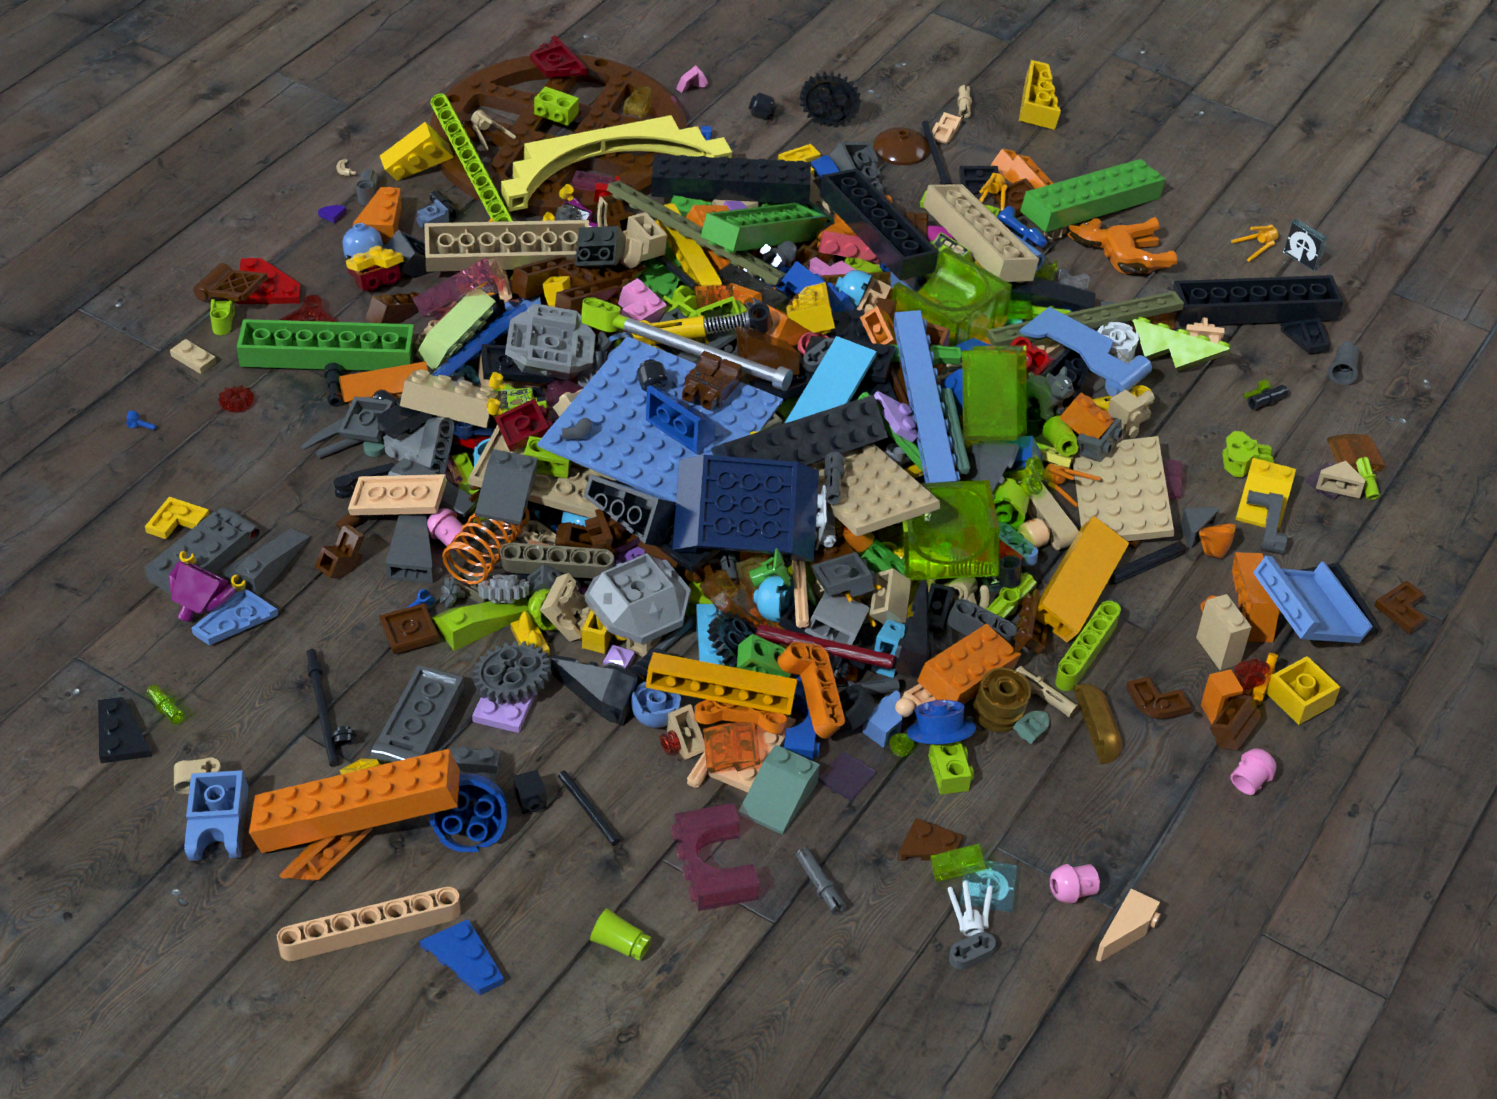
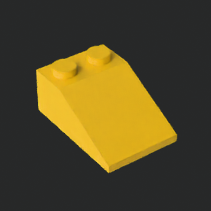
[1235,458,1296,531]

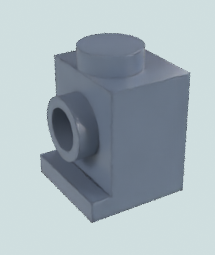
[416,199,449,230]

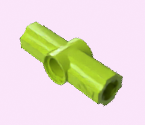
[986,572,1037,619]

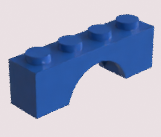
[784,674,820,761]

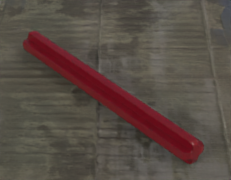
[756,624,895,669]

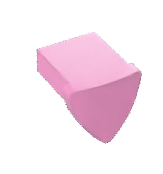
[676,65,708,93]

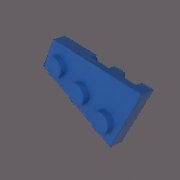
[420,919,504,995]

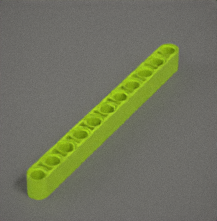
[430,94,514,222]

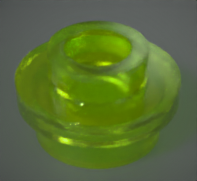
[889,733,914,757]

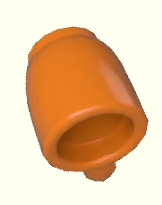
[842,524,875,552]

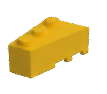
[380,122,454,181]

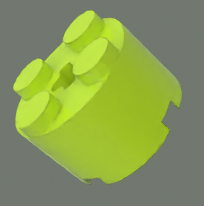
[981,479,1029,530]

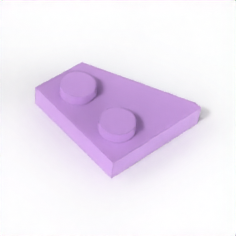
[874,391,918,442]
[472,693,534,733]

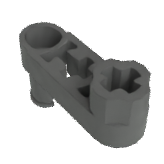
[1246,490,1288,554]

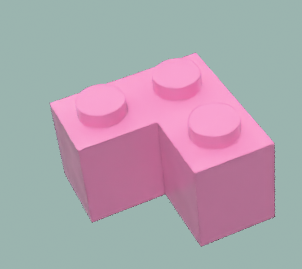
[618,278,667,334]

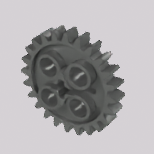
[472,641,552,705]

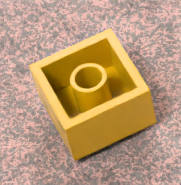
[1266,656,1340,725]

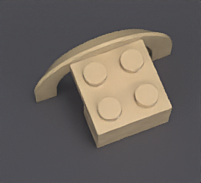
[597,197,667,268]

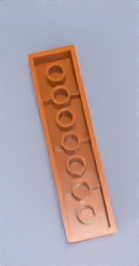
[249,749,460,853]

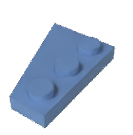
[191,588,278,646]

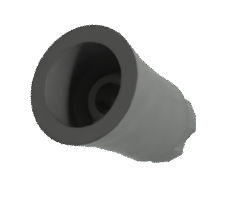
[1328,341,1359,385]

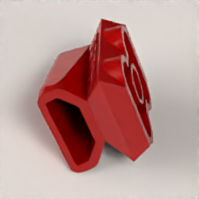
[1001,336,1054,388]

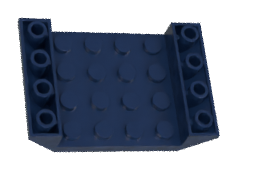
[672,455,819,562]

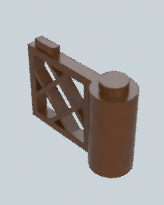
[193,263,268,302]

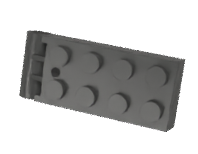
[144,507,261,595]
[371,665,464,764]

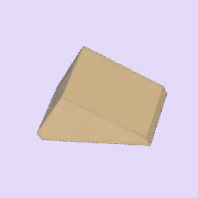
[1316,460,1365,499]
[667,704,706,759]

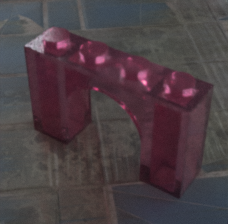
[413,258,505,318]
[670,803,760,911]

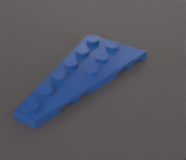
[431,303,528,378]

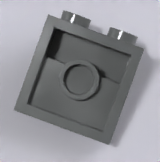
[338,397,395,442]
[812,552,876,597]
[450,746,500,784]

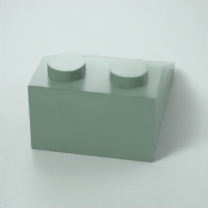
[738,744,820,835]

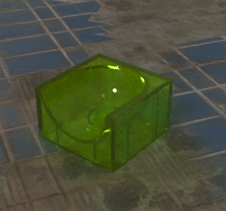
[892,247,1012,347]
[962,345,1027,441]
[898,480,999,580]

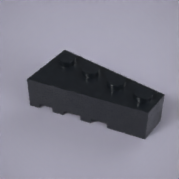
[584,474,676,547]

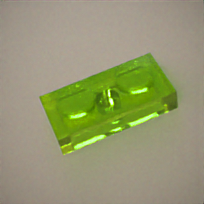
[930,843,986,882]

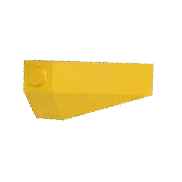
[786,282,835,334]

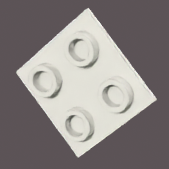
[815,485,836,551]

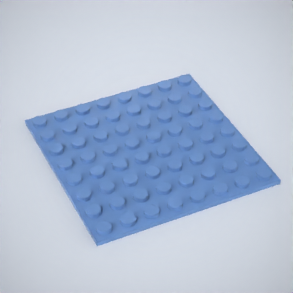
[537,336,783,505]

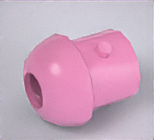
[427,508,470,551]
[1230,748,1276,795]
[1050,864,1100,904]

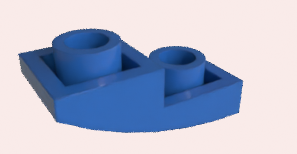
[810,155,840,182]

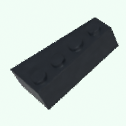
[1041,348,1090,409]

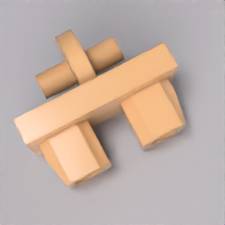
[1186,317,1224,344]

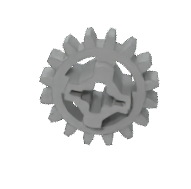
[478,574,529,604]

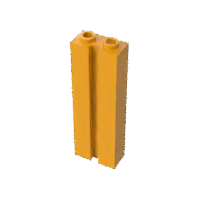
[1035,515,1129,642]

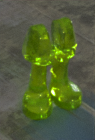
[1002,456,1045,496]

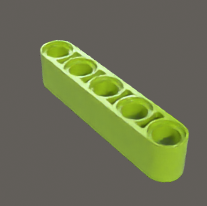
[1055,601,1121,691]

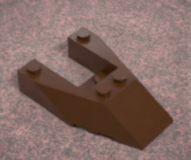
[511,255,647,315]

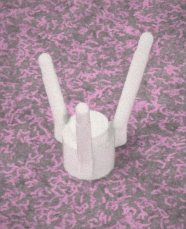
[948,881,993,937]

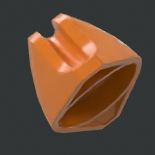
[1199,523,1236,558]

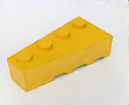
[1019,60,1061,130]

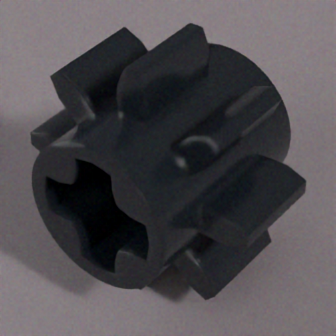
[829,655,849,682]

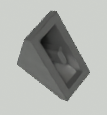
[1181,507,1219,549]

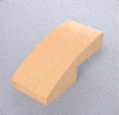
[932,112,962,144]

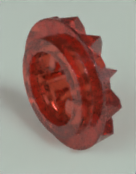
[218,385,254,412]

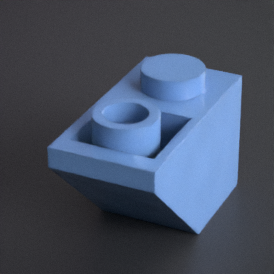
[862,690,902,748]

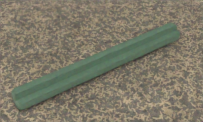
[941,388,970,475]

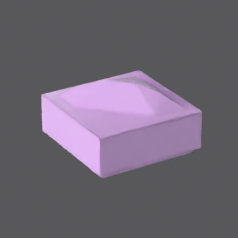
[603,645,635,670]

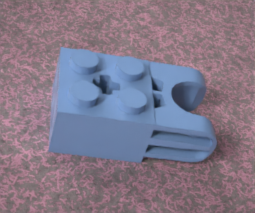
[184,770,249,861]

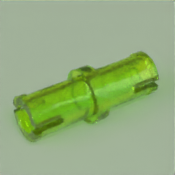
[145,684,185,725]

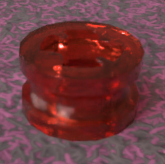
[659,730,681,755]

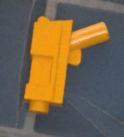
[1251,653,1278,705]

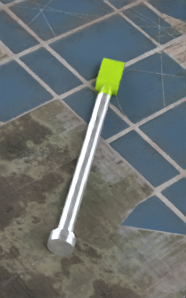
[581,298,793,391]

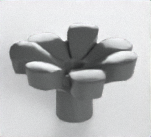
[439,577,465,607]

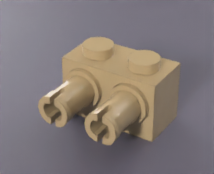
[1106,390,1155,440]
[862,569,911,624]

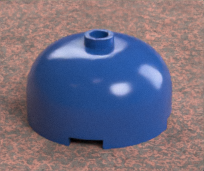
[429,774,508,852]

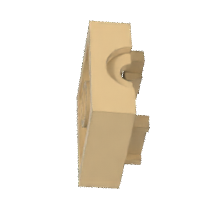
[540,573,591,642]

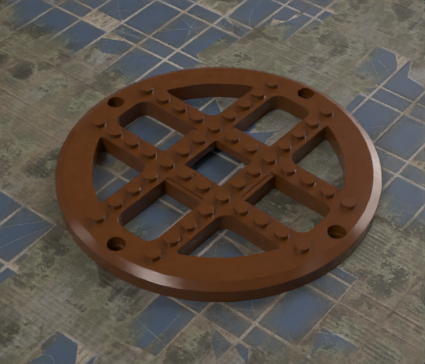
[430,54,687,216]

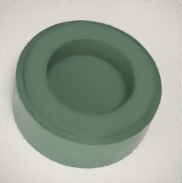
[363,438,385,457]

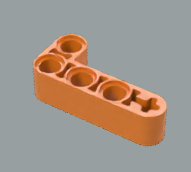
[777,642,845,739]

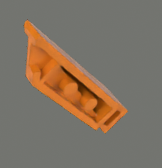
[991,149,1054,189]
[279,827,373,881]

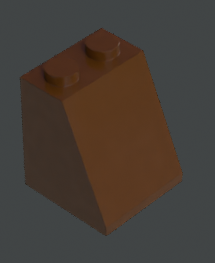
[736,326,802,380]

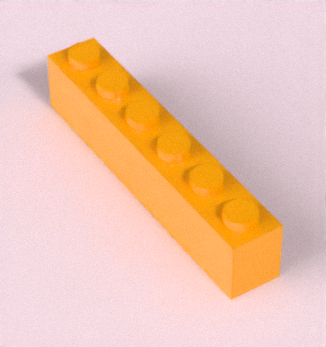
[646,652,798,715]

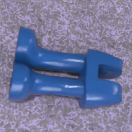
[997,206,1048,248]

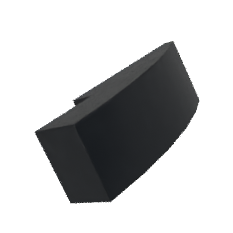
[377,404,437,439]

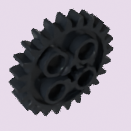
[799,71,861,128]
[707,611,757,668]

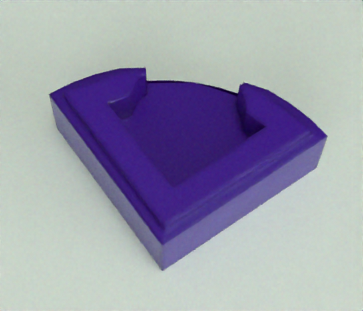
[318,205,347,223]

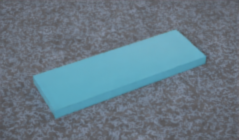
[785,336,876,423]

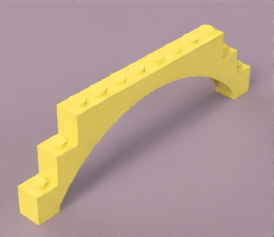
[501,115,732,212]

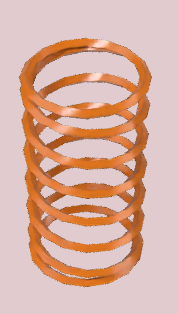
[442,507,530,585]

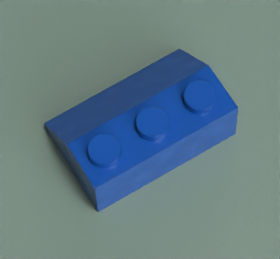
[646,385,716,454]

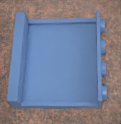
[1253,556,1373,643]

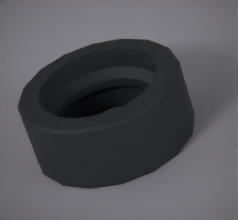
[839,684,875,732]

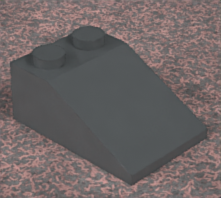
[475,449,538,525]

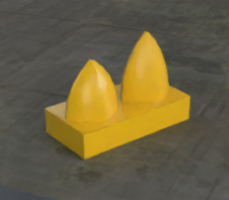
[511,611,550,656]

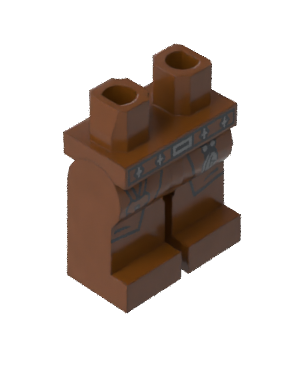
[682,350,742,410]

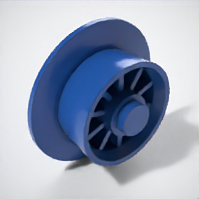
[907,700,976,744]

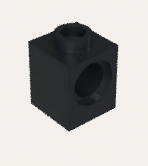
[513,770,547,814]

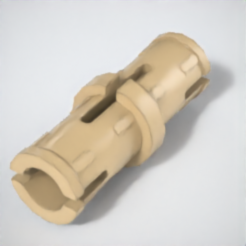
[957,85,972,118]

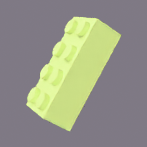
[415,285,496,371]

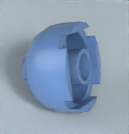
[342,223,384,258]
[632,682,681,728]

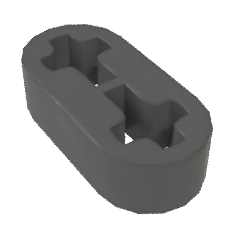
[803,338,834,372]
[949,932,996,970]

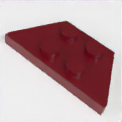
[530,35,587,78]

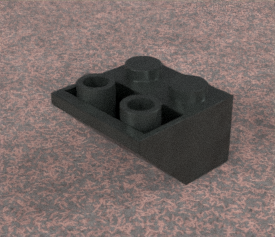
[575,226,626,267]

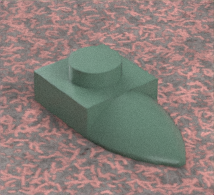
[1013,711,1049,744]

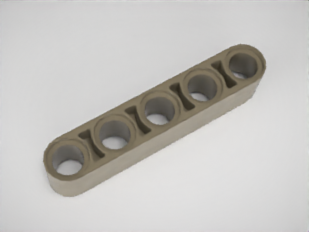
[500,543,615,579]

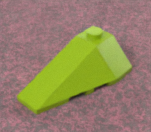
[431,597,530,651]

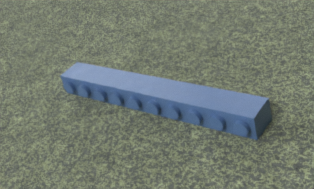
[893,310,960,496]

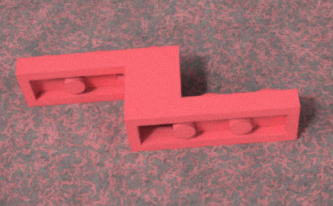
[819,231,879,263]

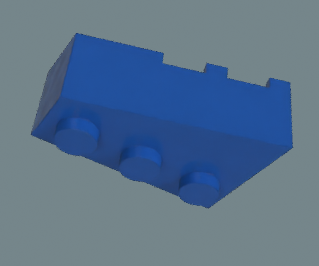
[781,261,855,312]

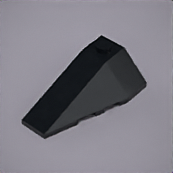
[1010,275,1096,311]
[891,580,930,680]

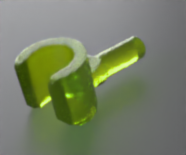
[1243,379,1271,398]

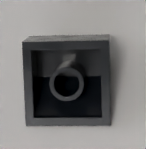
[384,230,436,278]

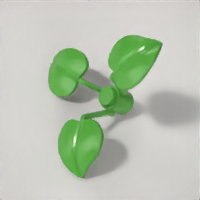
[749,548,818,607]

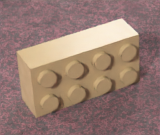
[400,369,497,428]

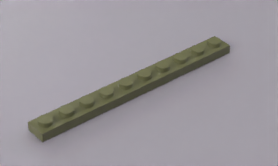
[607,181,786,286]
[986,291,1184,348]

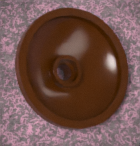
[873,127,930,165]

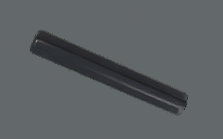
[1109,541,1186,584]

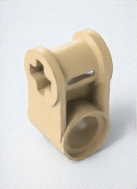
[174,758,221,794]

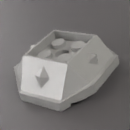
[505,304,596,380]
[585,553,691,645]

